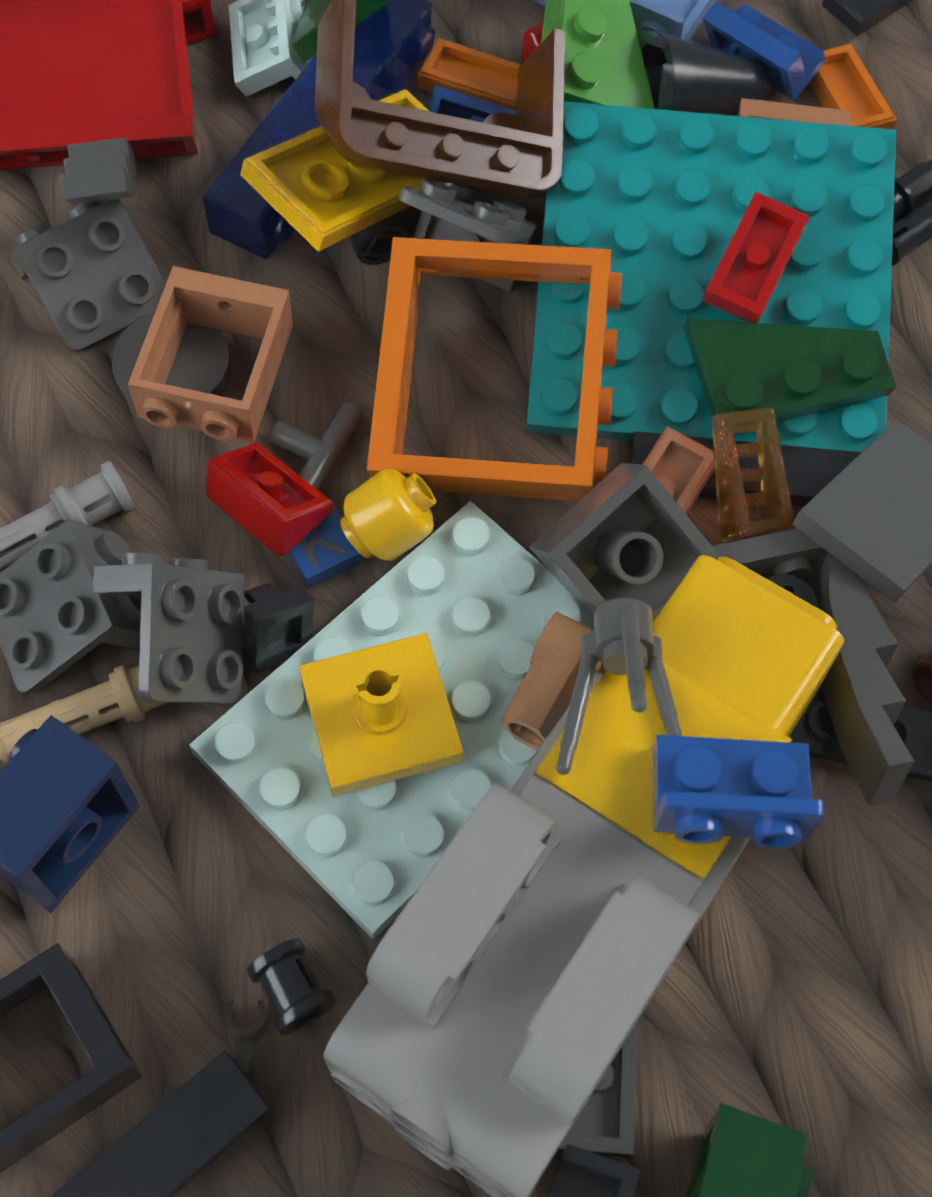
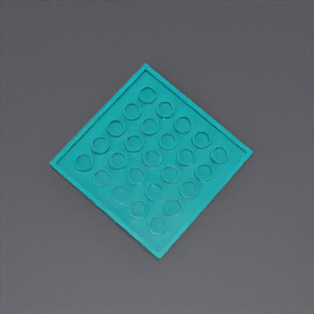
[526,101,896,452]

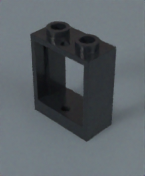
[0,943,143,1173]

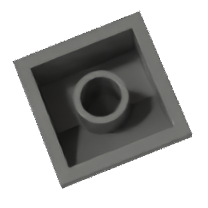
[529,463,721,621]

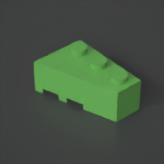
[541,0,655,109]

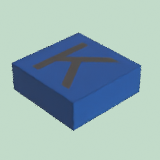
[287,506,363,589]

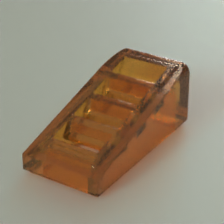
[712,407,796,544]

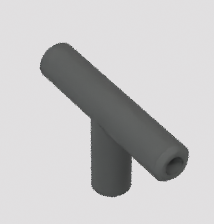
[269,403,363,490]

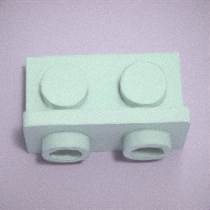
[229,0,317,97]

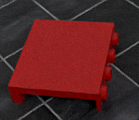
[0,0,198,170]

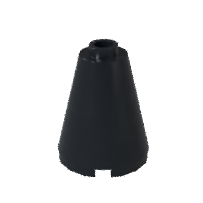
[637,30,773,116]

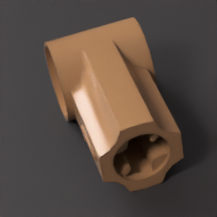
[501,612,605,749]

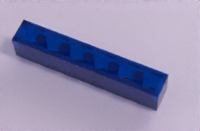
[203,0,436,260]

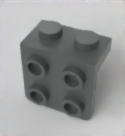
[398,179,540,292]
[10,198,166,351]
[0,519,141,693]
[93,552,245,703]

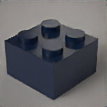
[0,715,140,913]

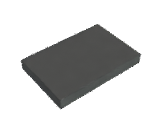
[792,419,932,603]

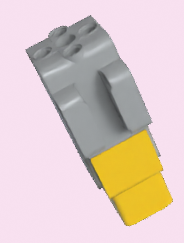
[323,555,844,1197]

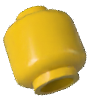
[340,468,436,561]

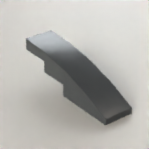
[59,137,138,205]
[813,552,914,806]

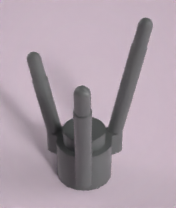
[556,598,682,775]

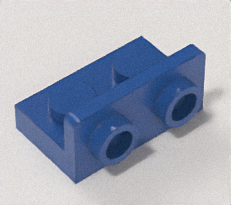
[702,1,826,101]
[652,735,824,849]

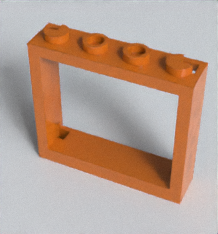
[367,237,622,502]

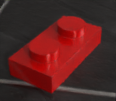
[702,191,810,323]

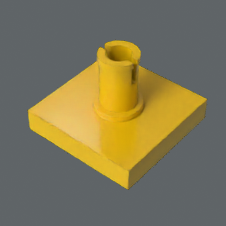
[299,633,464,797]

